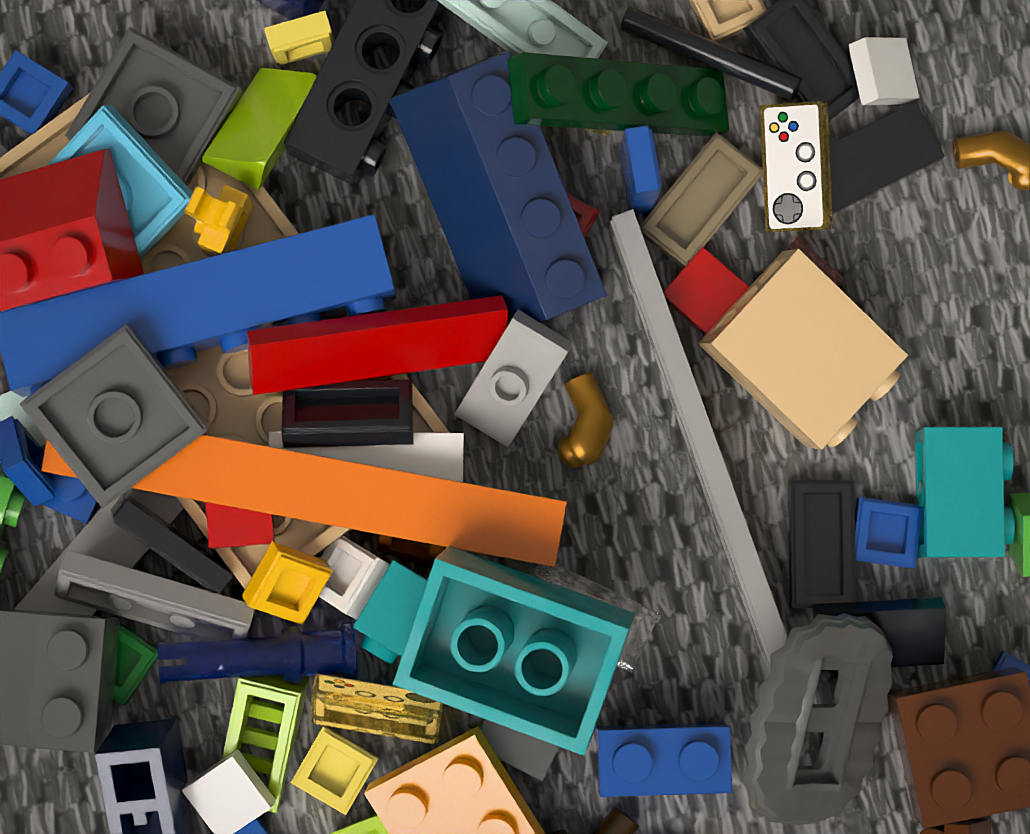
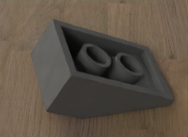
[0,608,120,753]

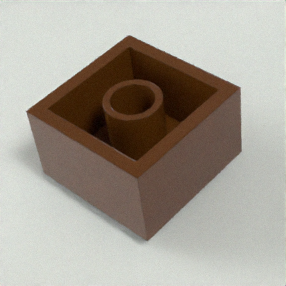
[887,667,1030,828]

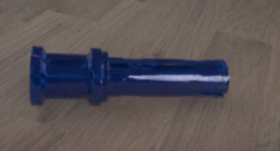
[157,622,356,685]

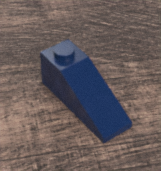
[95,718,191,834]

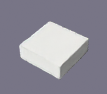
[849,37,920,105]
[319,536,390,620]
[182,749,276,834]

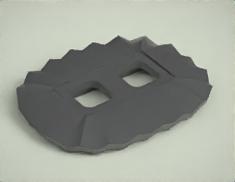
[741,613,893,825]

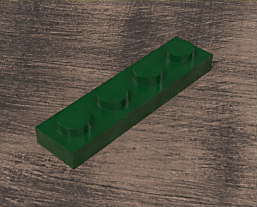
[508,52,729,137]

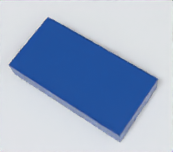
[619,125,662,215]

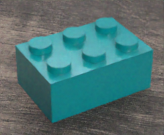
[392,546,636,756]

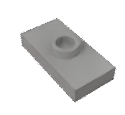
[454,309,573,447]

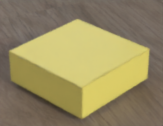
[264,11,335,65]
[290,726,379,815]

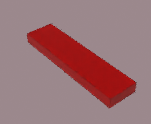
[247,296,508,395]

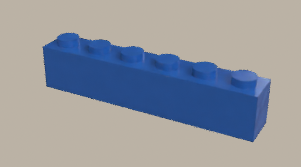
[0,214,396,398]

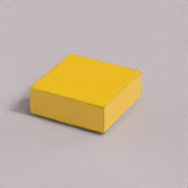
[242,541,333,625]

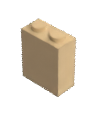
[697,249,908,450]

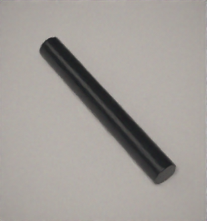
[621,7,802,101]

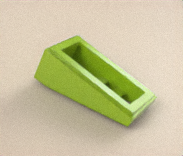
[222,665,309,813]

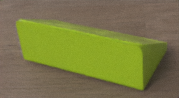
[202,68,317,190]

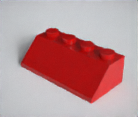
[0,149,144,312]

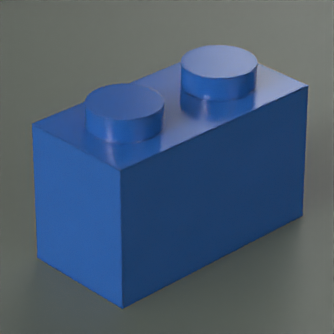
[596,722,732,797]

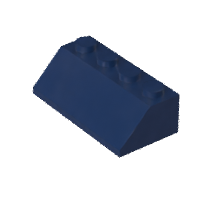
[389,50,607,326]

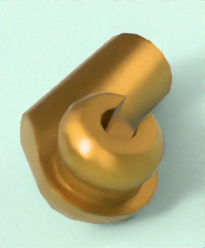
[952,130,1030,191]
[558,372,614,468]

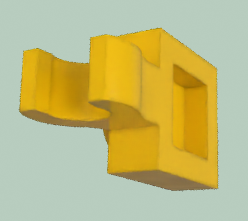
[184,184,255,257]

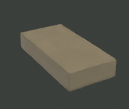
[639,132,765,269]

